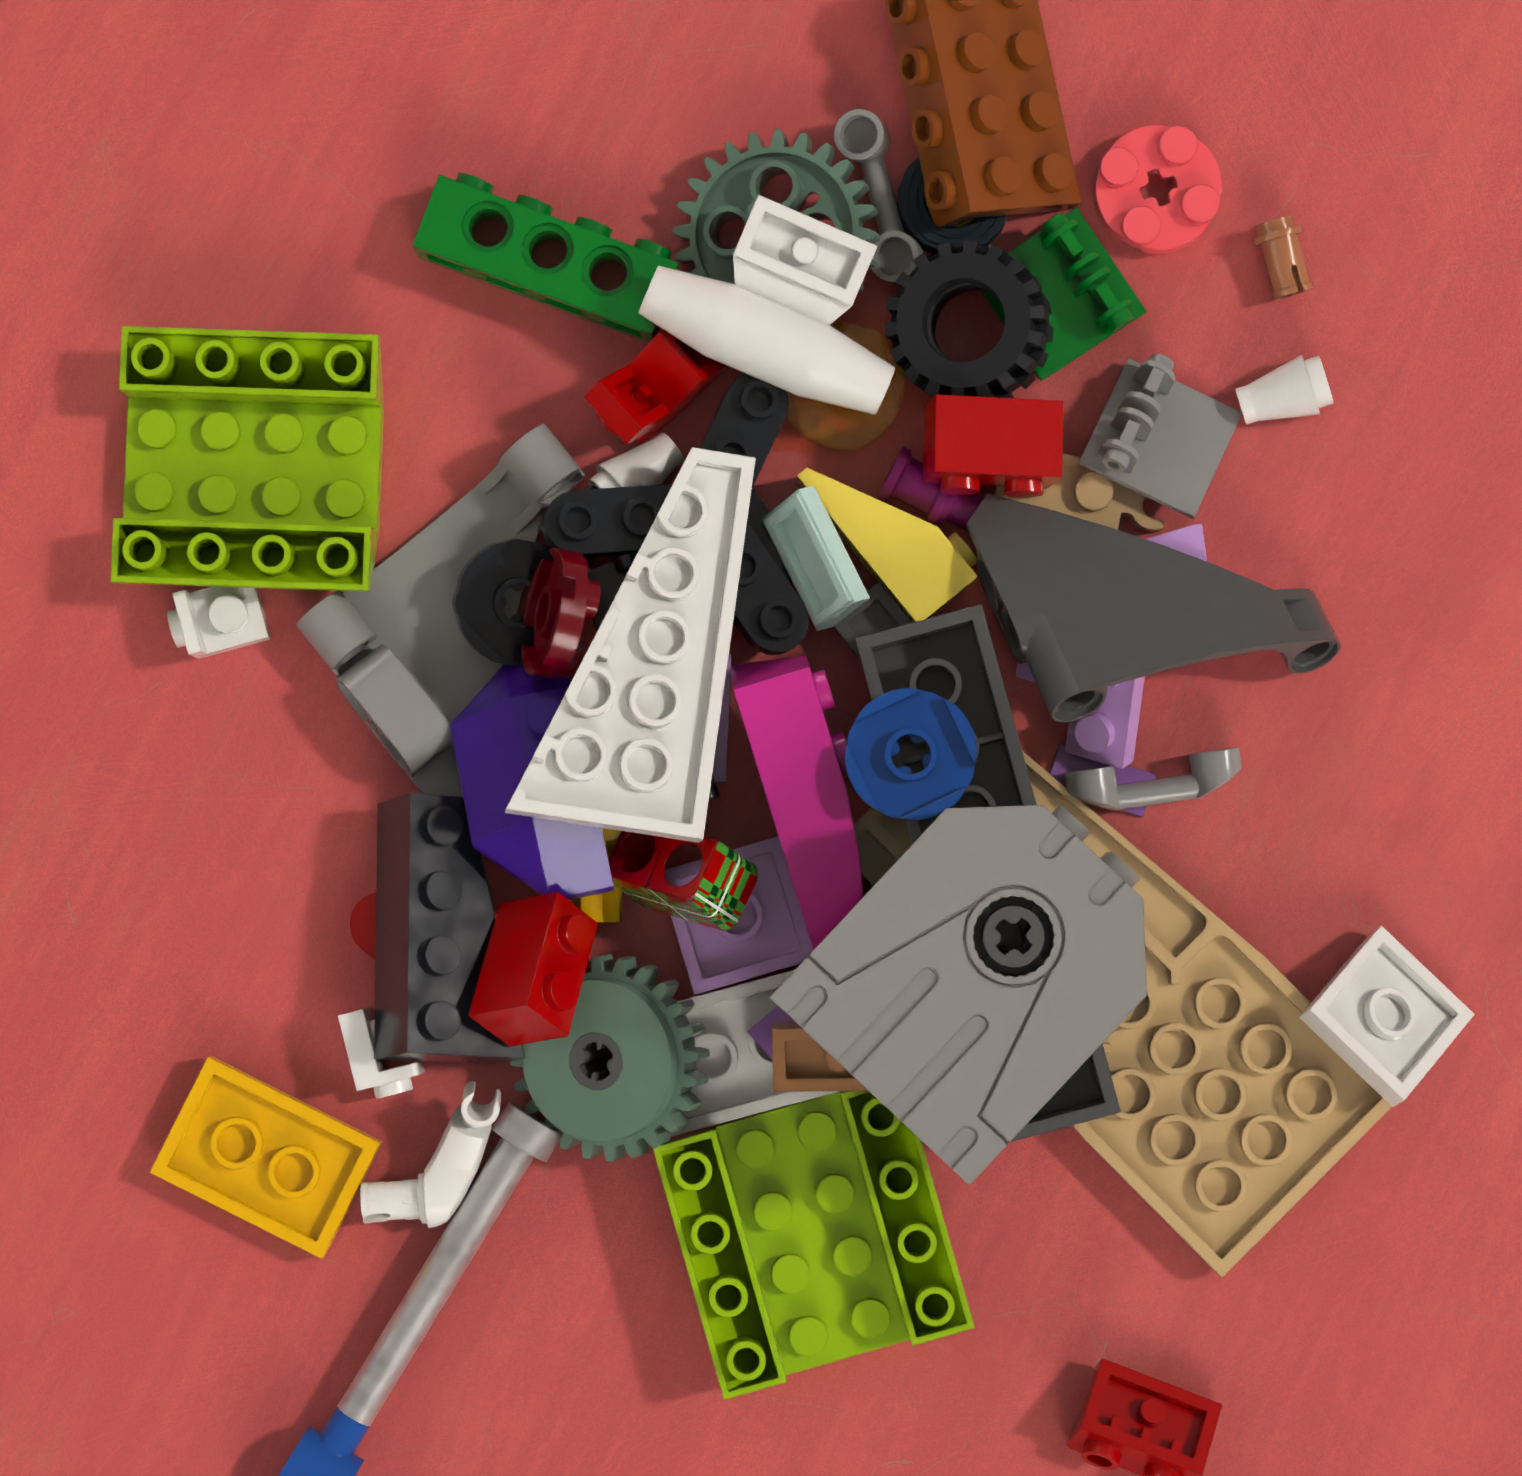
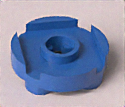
[845,688,977,821]

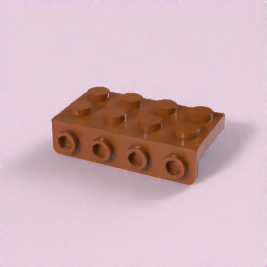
[884,0,1081,227]

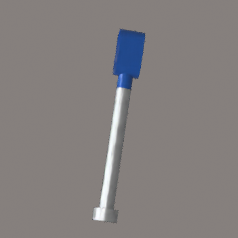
[278,1101,562,1476]

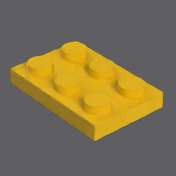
[150,1056,383,1259]

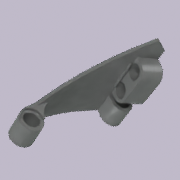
[967,493,1341,723]

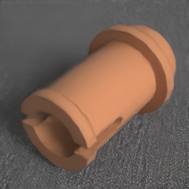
[1253,215,1314,300]

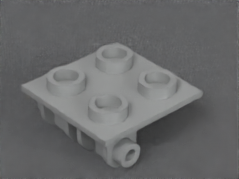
[1078,354,1242,519]

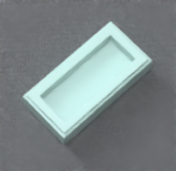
[762,486,870,631]

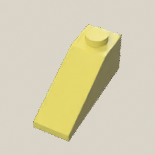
[797,468,978,623]

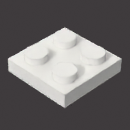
[1299,926,1475,1107]

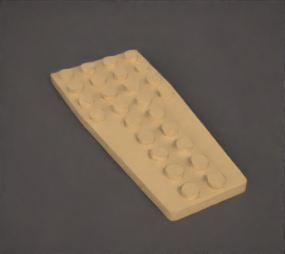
[854,751,1392,1277]

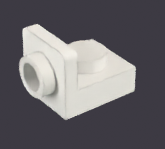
[167,587,272,659]
[338,1008,425,1099]

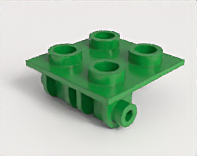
[980,207,1147,382]

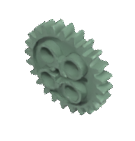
[673,129,880,292]

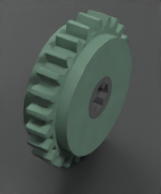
[510,954,710,1162]

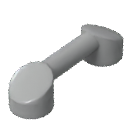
[834,109,923,283]
[1063,747,1242,811]

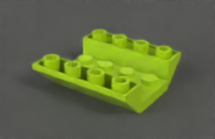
[110,326,384,592]
[653,1091,975,1400]

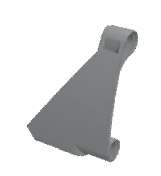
[296,424,585,797]

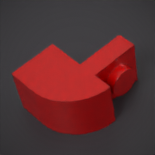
[584,330,728,445]

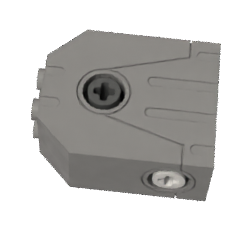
[770,805,1147,1185]

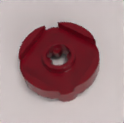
[522,547,601,680]

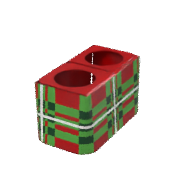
[608,831,758,930]

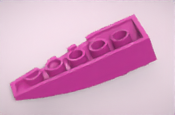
[730,656,863,950]

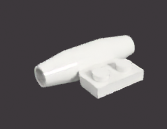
[638,195,895,415]

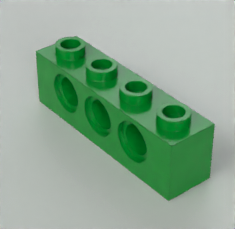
[412,173,680,343]

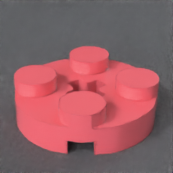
[1093,125,1222,255]

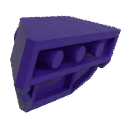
[450,664,614,900]

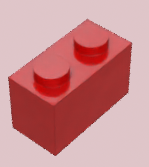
[923,395,1063,498]
[468,891,598,1047]

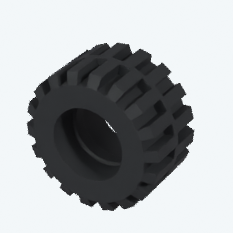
[884,240,1054,398]

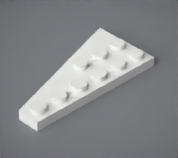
[504,447,756,843]

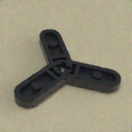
[542,373,809,655]

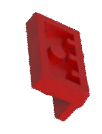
[1067,1358,1222,1476]

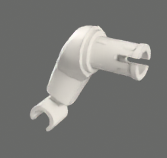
[360,1081,501,1228]

